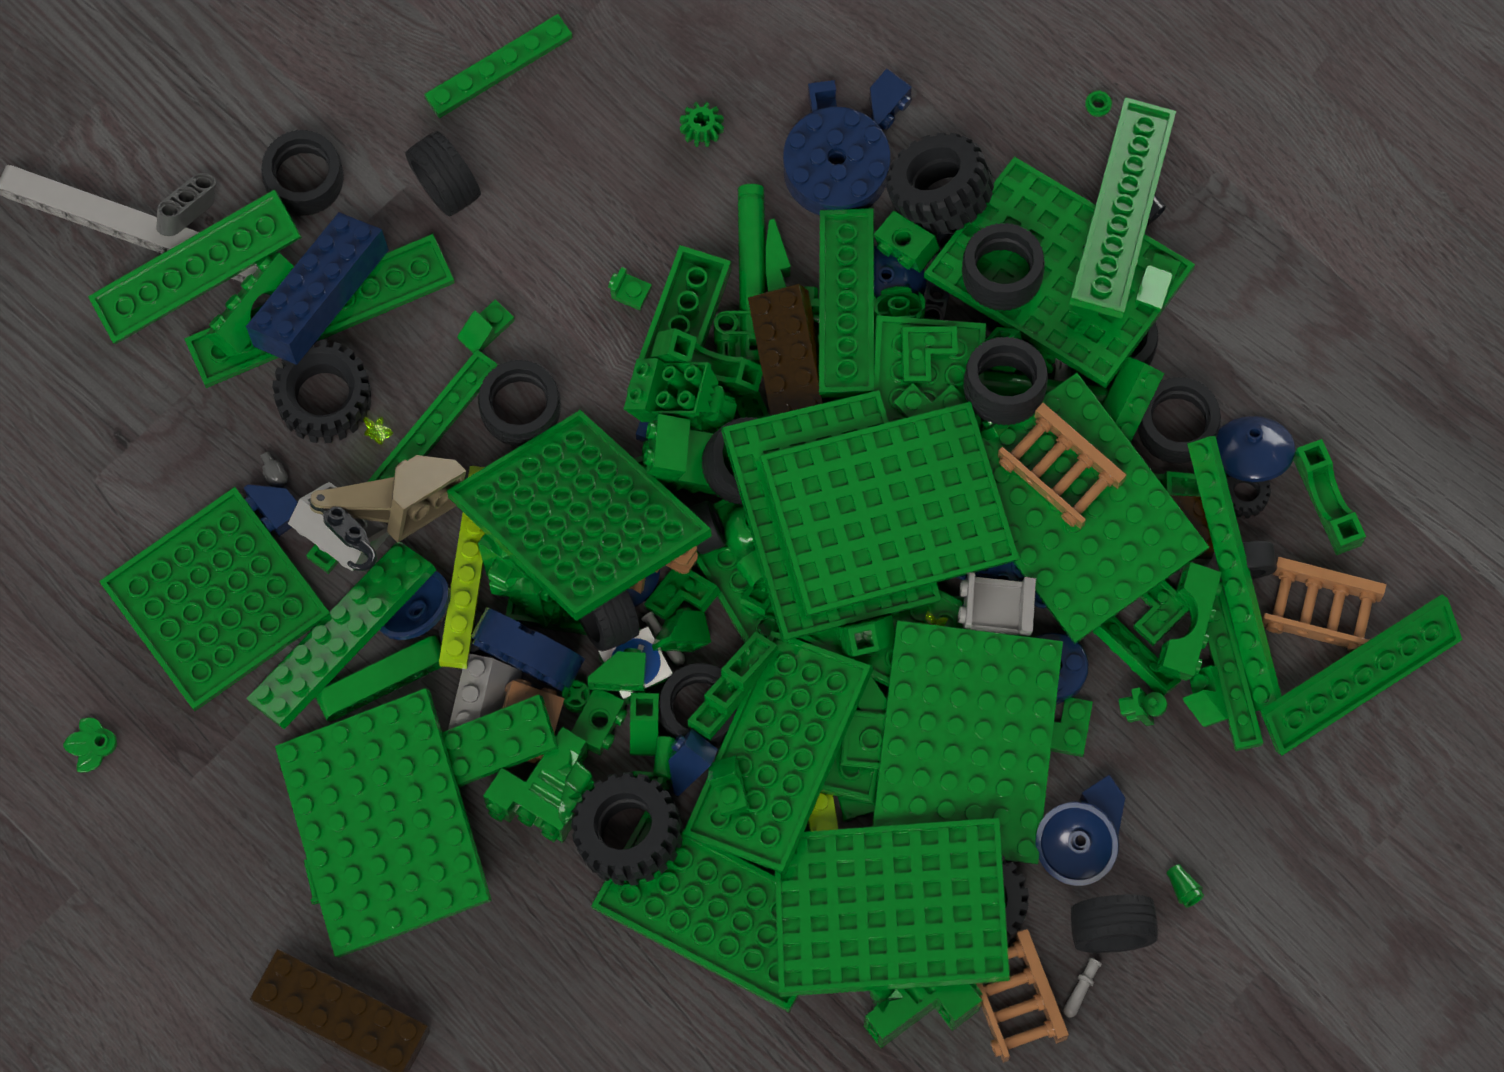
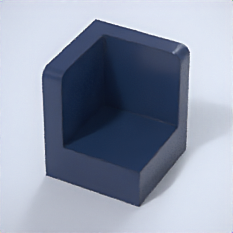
[808,80,837,113]

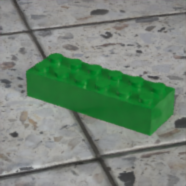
[627,245,731,394]

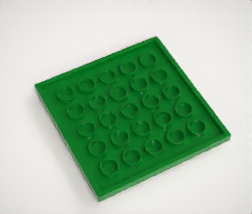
[99,487,330,712]

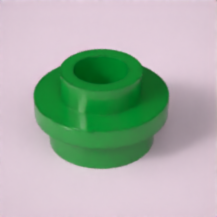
[1085,91,1112,117]

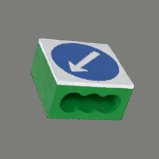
[598,627,673,706]

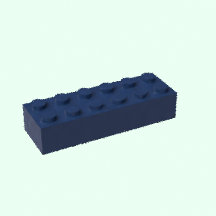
[246,212,389,365]

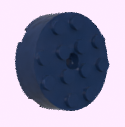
[783,107,890,216]
[471,607,585,691]

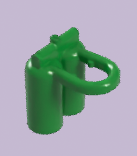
[632,736,675,792]

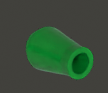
[1166,864,1204,908]

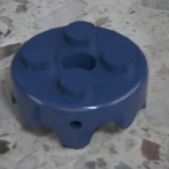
[1035,632,1089,705]

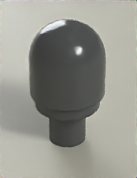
[260,451,288,488]

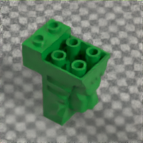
[624,358,737,434]
[642,414,734,497]
[478,534,561,627]
[483,727,595,843]
[864,983,983,1049]

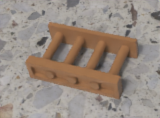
[998,403,1126,529]
[1262,557,1386,652]
[975,929,1069,1063]

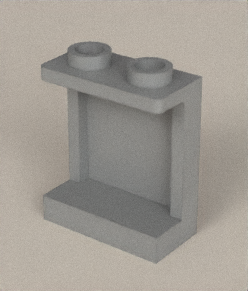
[958,572,1036,637]

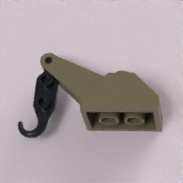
[310,455,466,571]

